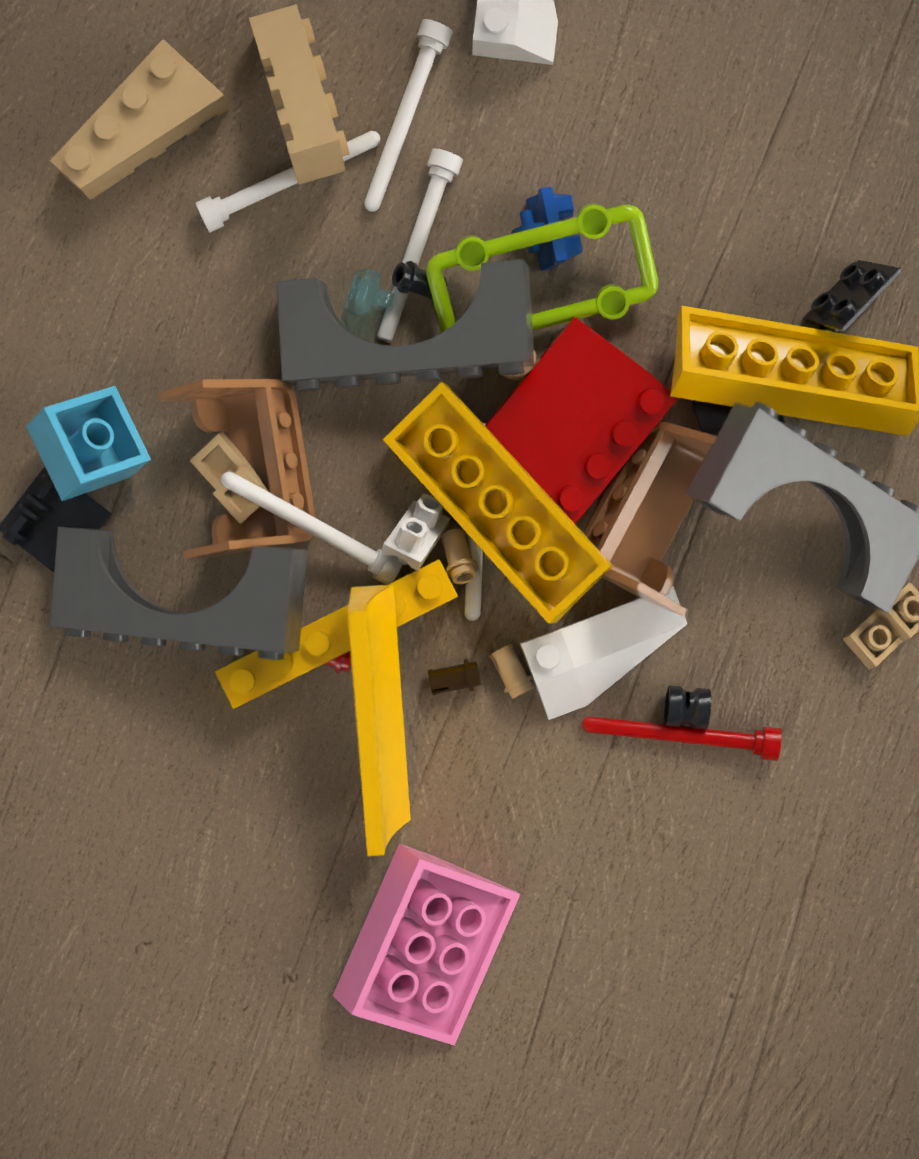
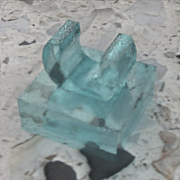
[343,268,395,315]

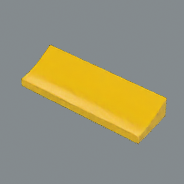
[670,306,919,436]
[383,382,613,624]
[348,584,411,856]

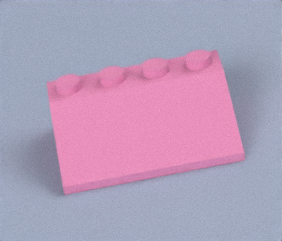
[333,843,520,1045]

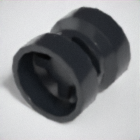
[664,686,711,730]

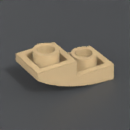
[843,582,919,670]

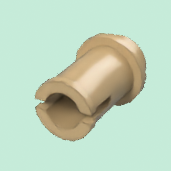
[441,529,479,584]
[489,644,534,699]

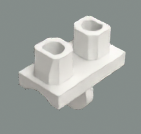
[381,494,450,571]

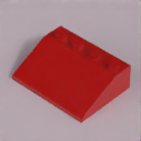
[485,317,678,524]

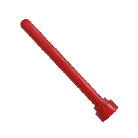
[582,716,782,761]

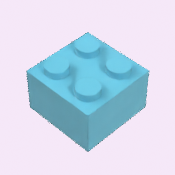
[26,386,151,501]

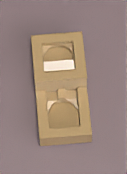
[190,432,268,524]

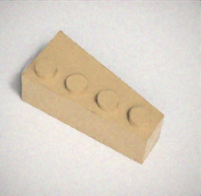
[249,4,350,185]
[50,39,230,200]

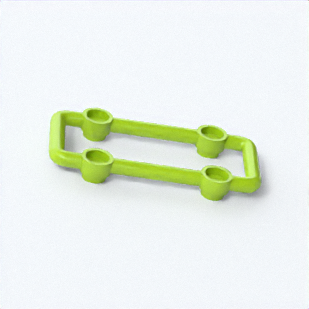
[426,203,658,333]

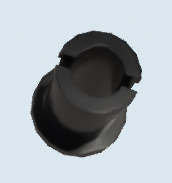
[392,261,447,300]

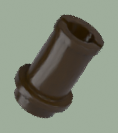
[428,659,481,696]

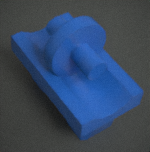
[511,187,583,271]

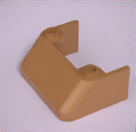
[157,379,316,559]
[583,420,717,617]

